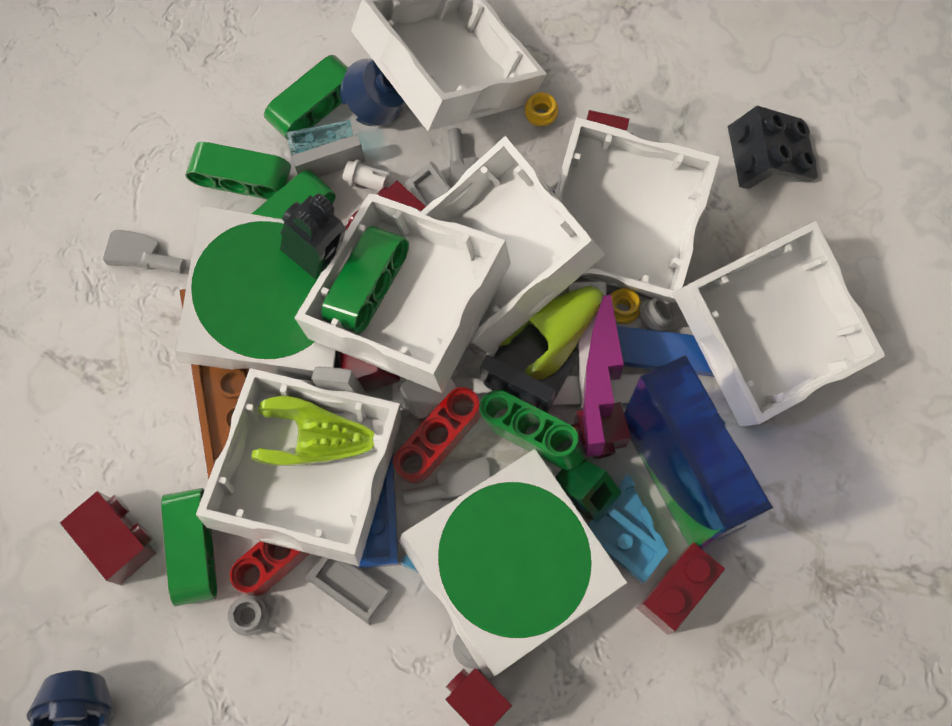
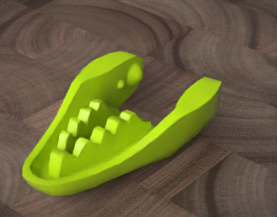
[498,286,604,380]
[251,396,375,466]

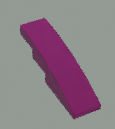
[583,295,624,457]

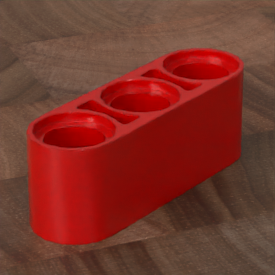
[393,387,481,484]
[229,541,310,596]

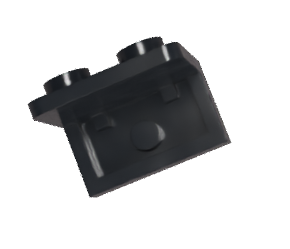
[727,105,818,189]
[480,324,579,413]

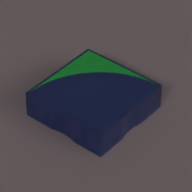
[624,355,773,550]

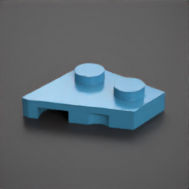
[588,475,669,584]

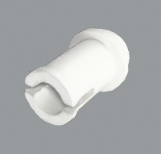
[343,159,389,191]

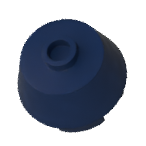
[340,58,405,126]
[26,670,115,726]

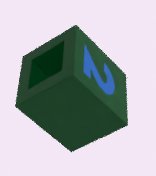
[555,459,622,522]

